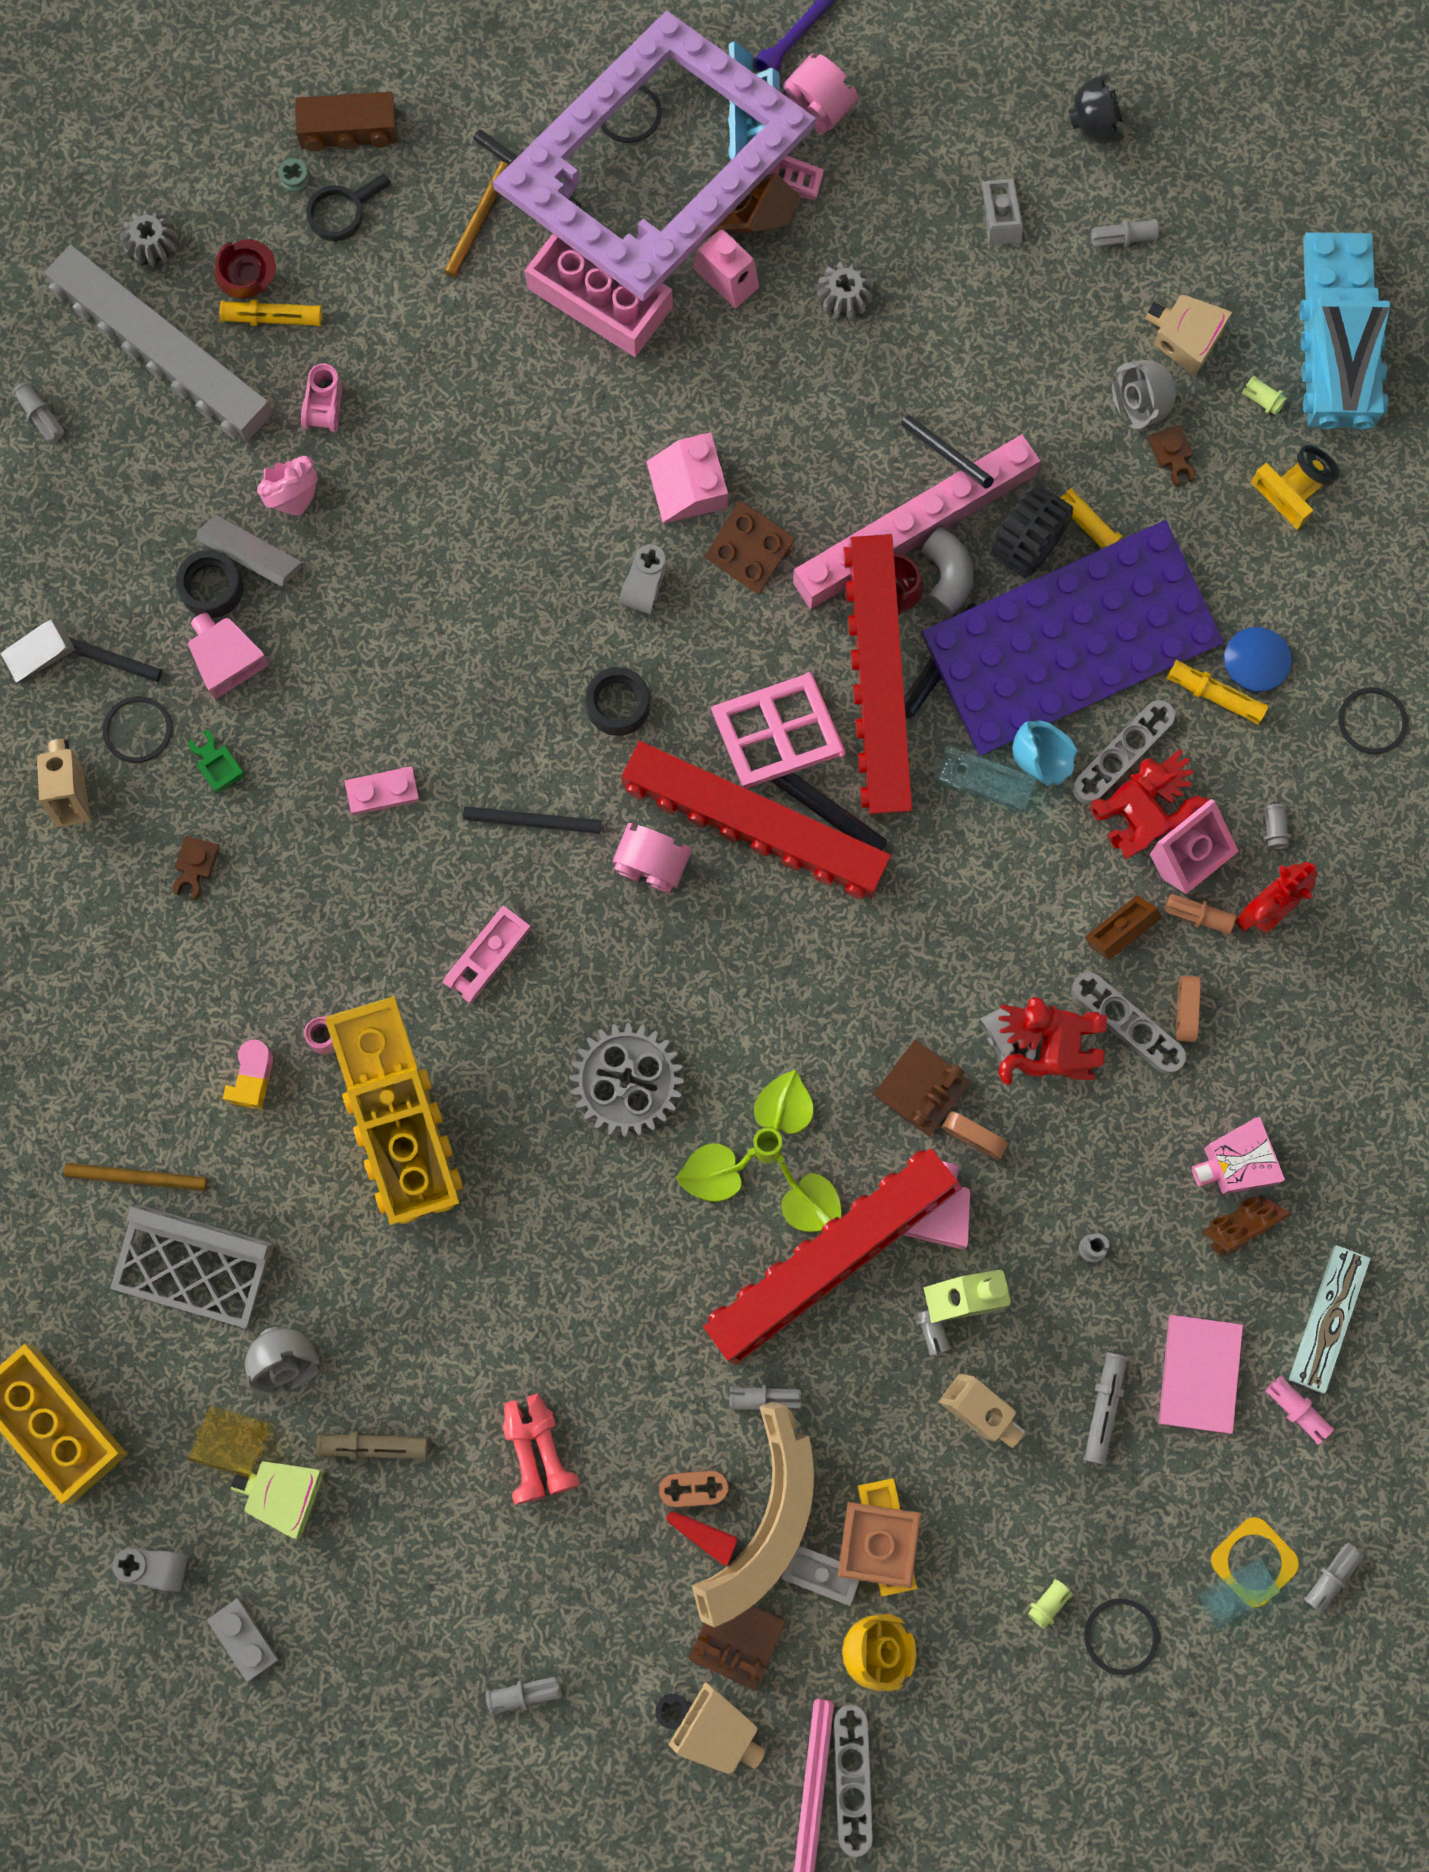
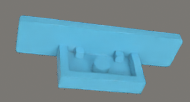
[728,41,780,160]

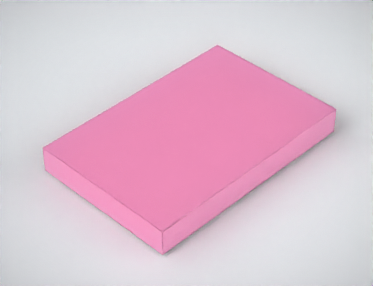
[1158,1315,1243,1434]

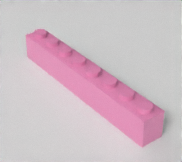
[793,434,1041,609]

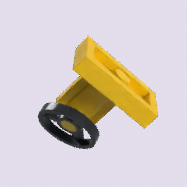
[1251,445,1340,530]

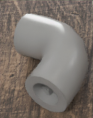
[921,526,974,618]

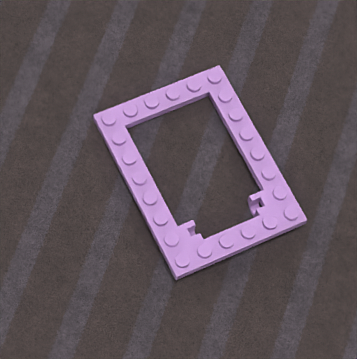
[493,10,816,301]

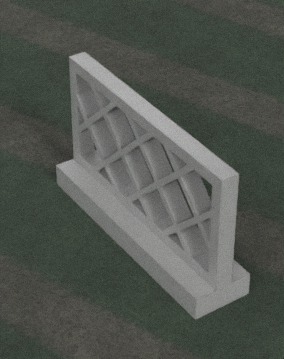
[110,1205,275,1329]

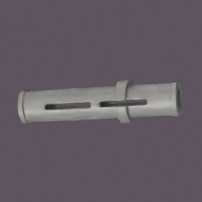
[1083,1352,1128,1465]

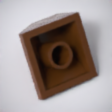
[710,173,801,235]

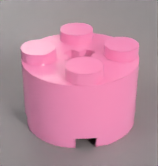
[783,53,858,135]
[612,823,692,894]

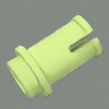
[1242,376,1287,415]
[1028,1579,1073,1629]

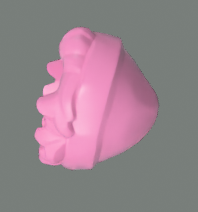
[257,456,318,516]

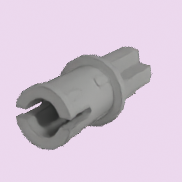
[1091,219,1159,247]
[12,382,64,443]
[729,1384,802,1411]
[1304,1543,1364,1614]
[486,1677,561,1715]

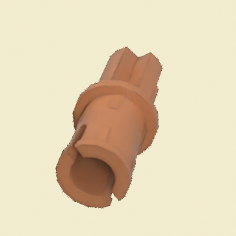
[1165,894,1236,935]

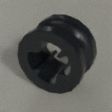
[655,1693,689,1729]

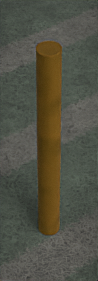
[444,161,509,278]
[64,1163,208,1191]

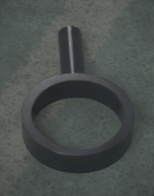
[306,173,391,241]

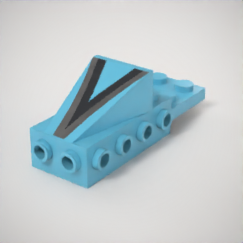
[1299,233,1390,430]

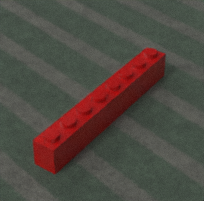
[843,534,912,815]
[621,741,891,900]
[703,1148,962,1366]

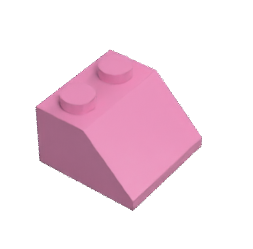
[647,432,728,524]
[1150,799,1239,894]

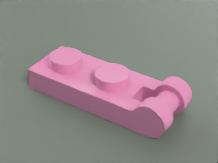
[443,905,531,1004]

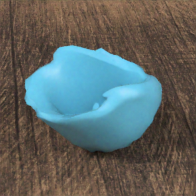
[1012,720,1078,786]

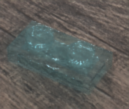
[1196,1558,1280,1628]

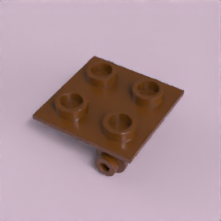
[704,500,795,595]
[873,1039,972,1137]
[1201,1195,1291,1257]
[688,1605,786,1691]

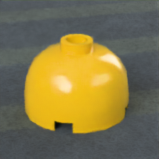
[842,1614,917,1691]

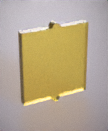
[188,1406,270,1478]

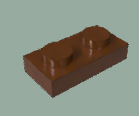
[1085,895,1162,960]

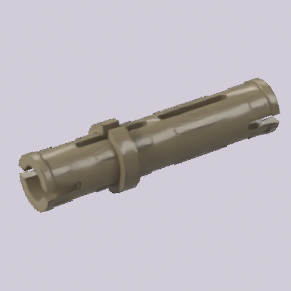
[316,1431,428,1461]

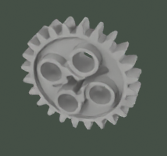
[569,1023,684,1139]

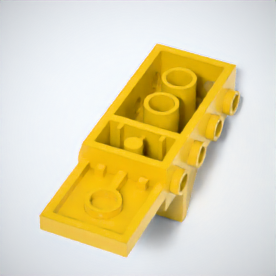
[325,996,464,1225]

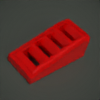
[666,1511,737,1566]

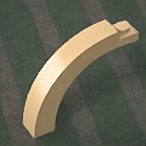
[691,1402,814,1627]

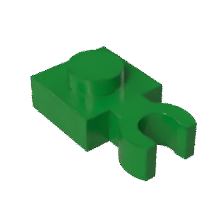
[188,730,245,794]

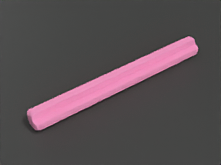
[794,1699,834,1872]

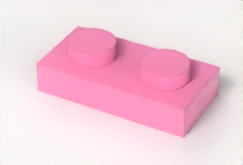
[344,766,420,816]

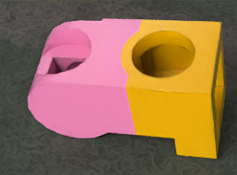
[222,1040,273,1110]

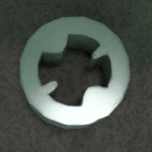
[278,158,309,192]

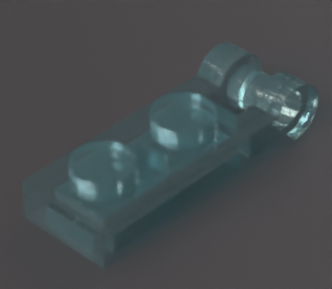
[934,746,1037,812]

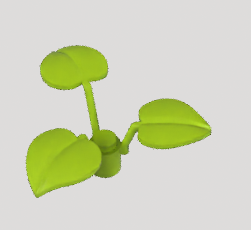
[676,1070,841,1232]

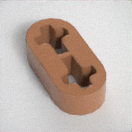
[1176,975,1200,1042]
[941,1111,1009,1160]
[659,1471,728,1507]

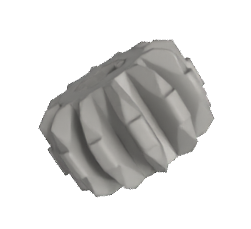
[121,207,179,268]
[817,261,873,320]

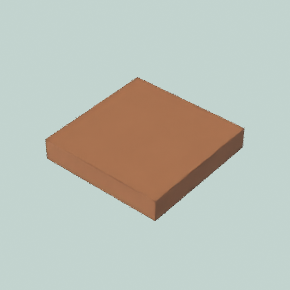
[837,1502,921,1588]

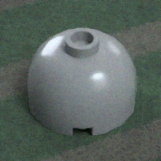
[1112,360,1176,429]
[244,1327,320,1396]

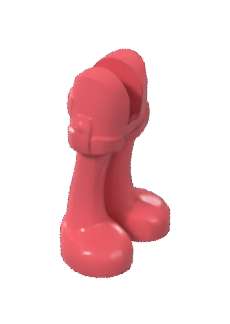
[502,1393,580,1505]

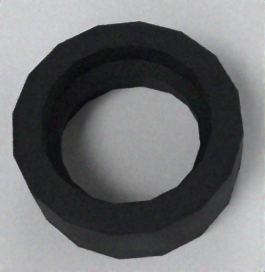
[175,550,244,618]
[585,667,650,736]

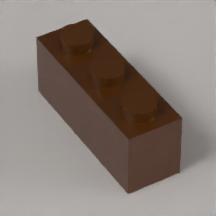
[295,92,398,151]

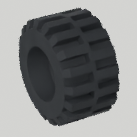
[990,484,1074,578]

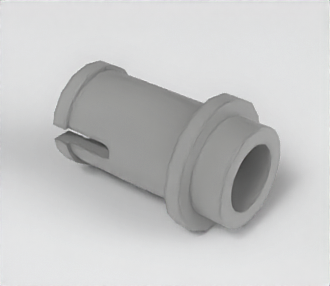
[1264,804,1292,850]
[1078,1233,1109,1263]
[916,1310,951,1355]

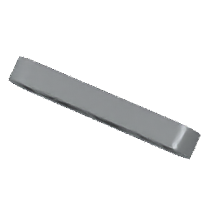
[1073,700,1175,805]
[1071,972,1186,1074]
[834,1703,873,1857]

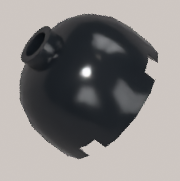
[1069,73,1125,144]

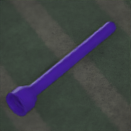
[753,0,835,72]

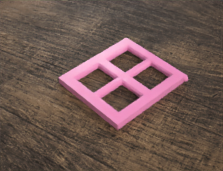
[711,672,846,789]

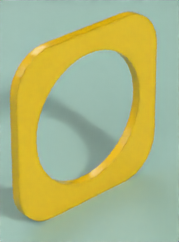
[1211,1517,1299,1607]

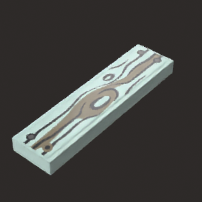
[1288,1245,1370,1394]

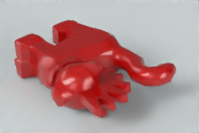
[1089,749,1209,860]
[1235,862,1318,934]
[998,997,1107,1085]

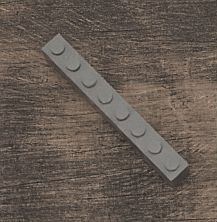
[43,244,273,443]

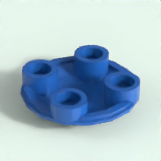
[1223,627,1292,694]

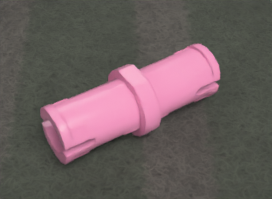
[1265,1375,1334,1445]

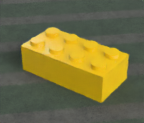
[0,1344,128,1504]

